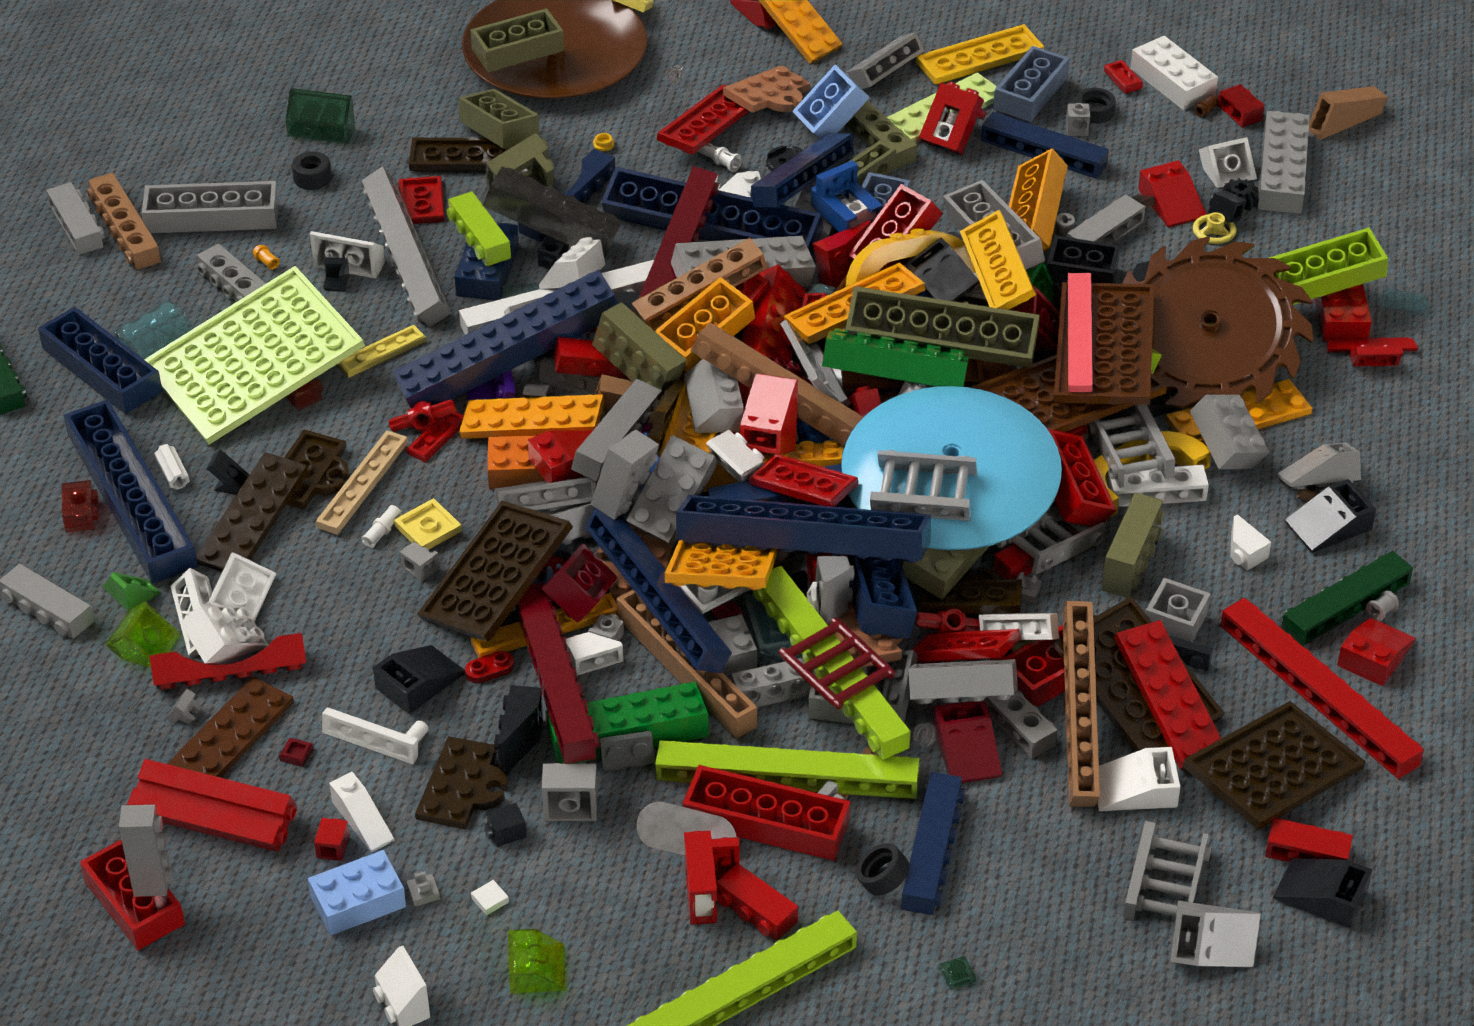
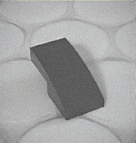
[523,384,553,398]

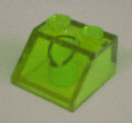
[105,601,181,668]
[508,929,566,994]

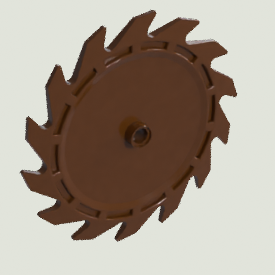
[1122,236,1314,408]

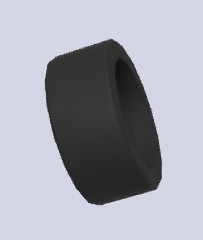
[1076,87,1116,124]
[856,843,909,896]

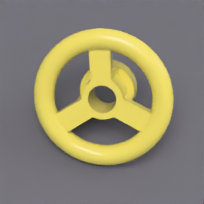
[1193,213,1237,244]

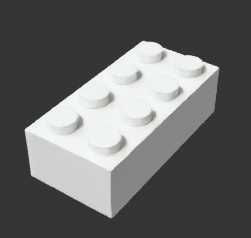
[1130,36,1218,110]

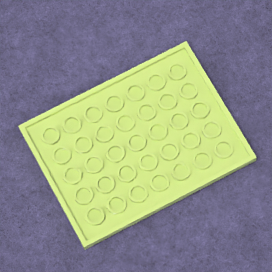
[144,266,365,445]

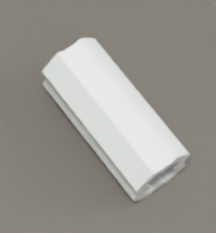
[154,444,190,490]

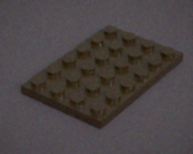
[417,501,573,642]
[1052,596,1225,752]
[1183,701,1366,830]

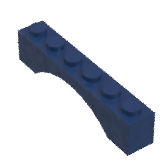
[518,149,616,242]

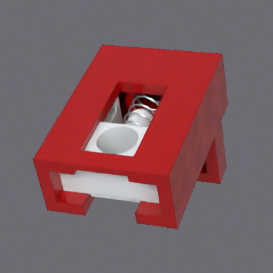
[919,82,987,155]
[684,831,740,925]

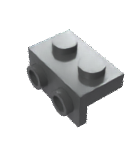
[599,731,655,771]

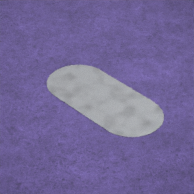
[637,802,736,855]

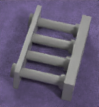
[1087,405,1175,488]
[869,450,978,521]
[494,476,596,510]
[995,500,1106,575]
[1123,821,1212,920]

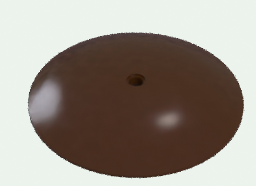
[462,0,647,99]

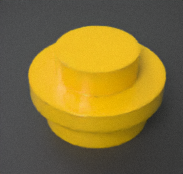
[593,133,614,151]

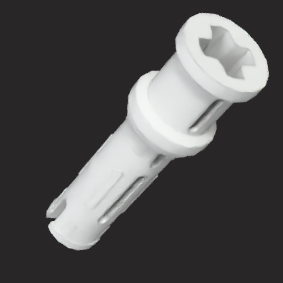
[697,143,742,172]

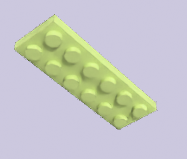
[886,72,997,143]

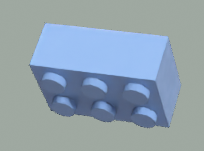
[793,64,870,139]
[308,850,406,936]

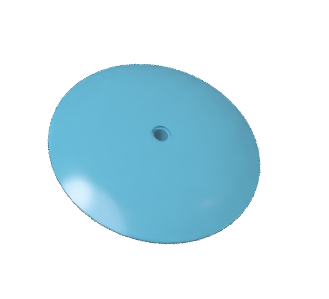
[842,386,1062,550]

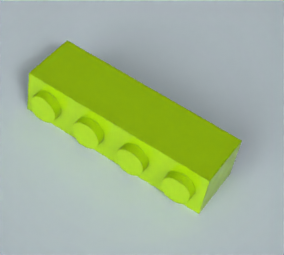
[447,191,511,266]

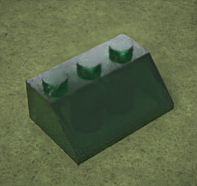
[286,88,356,144]

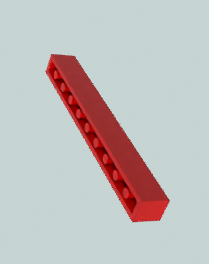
[1220,597,1424,779]

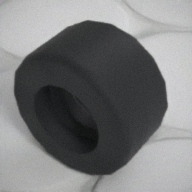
[292,151,332,190]

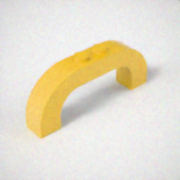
[846,229,976,287]
[1094,431,1211,517]

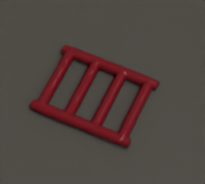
[778,617,896,710]

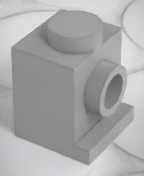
[400,542,440,582]
[588,614,624,641]

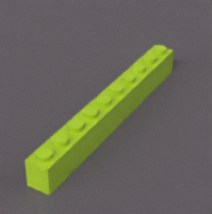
[753,566,910,760]
[655,741,919,799]
[627,910,857,1026]

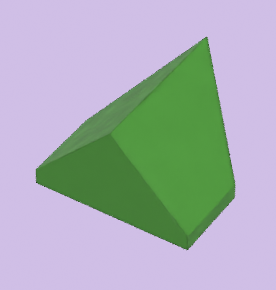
[102,572,160,612]

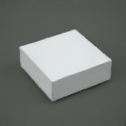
[471,880,509,916]

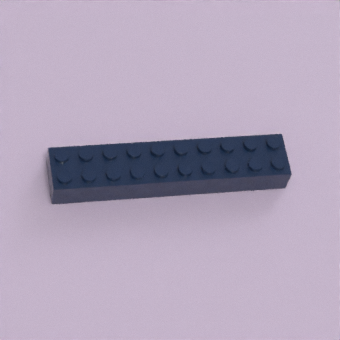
[601,167,824,257]
[392,269,618,416]
[64,399,198,584]
[676,495,931,563]

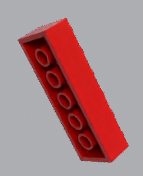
[682,765,851,861]

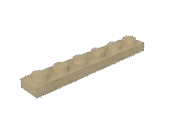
[316,430,408,535]

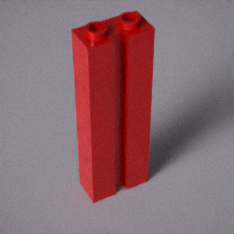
[127,759,297,852]

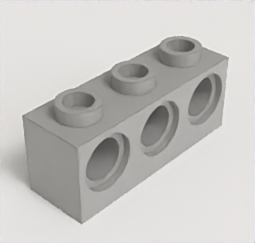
[731,658,811,707]

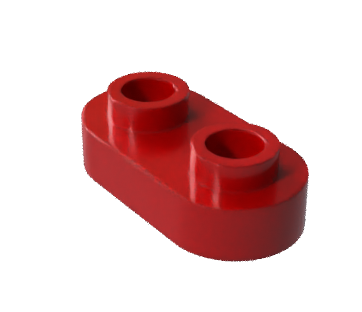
[465,651,514,683]

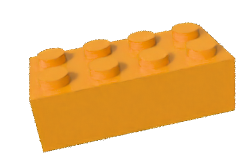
[655,277,755,372]

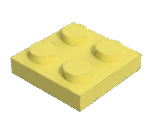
[394,498,462,550]

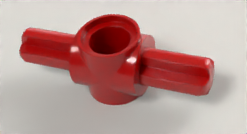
[389,400,456,432]
[914,609,980,633]

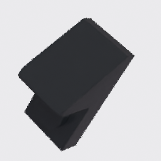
[206,449,250,495]

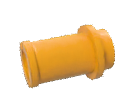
[253,245,280,270]

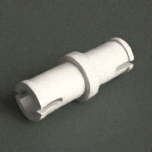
[361,505,402,548]

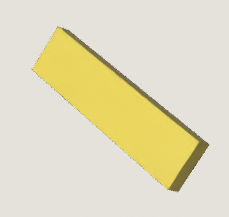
[337,325,426,378]

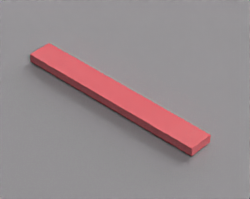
[1068,273,1092,392]

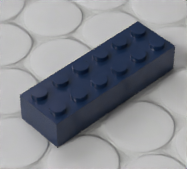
[38,307,163,414]
[845,554,917,639]

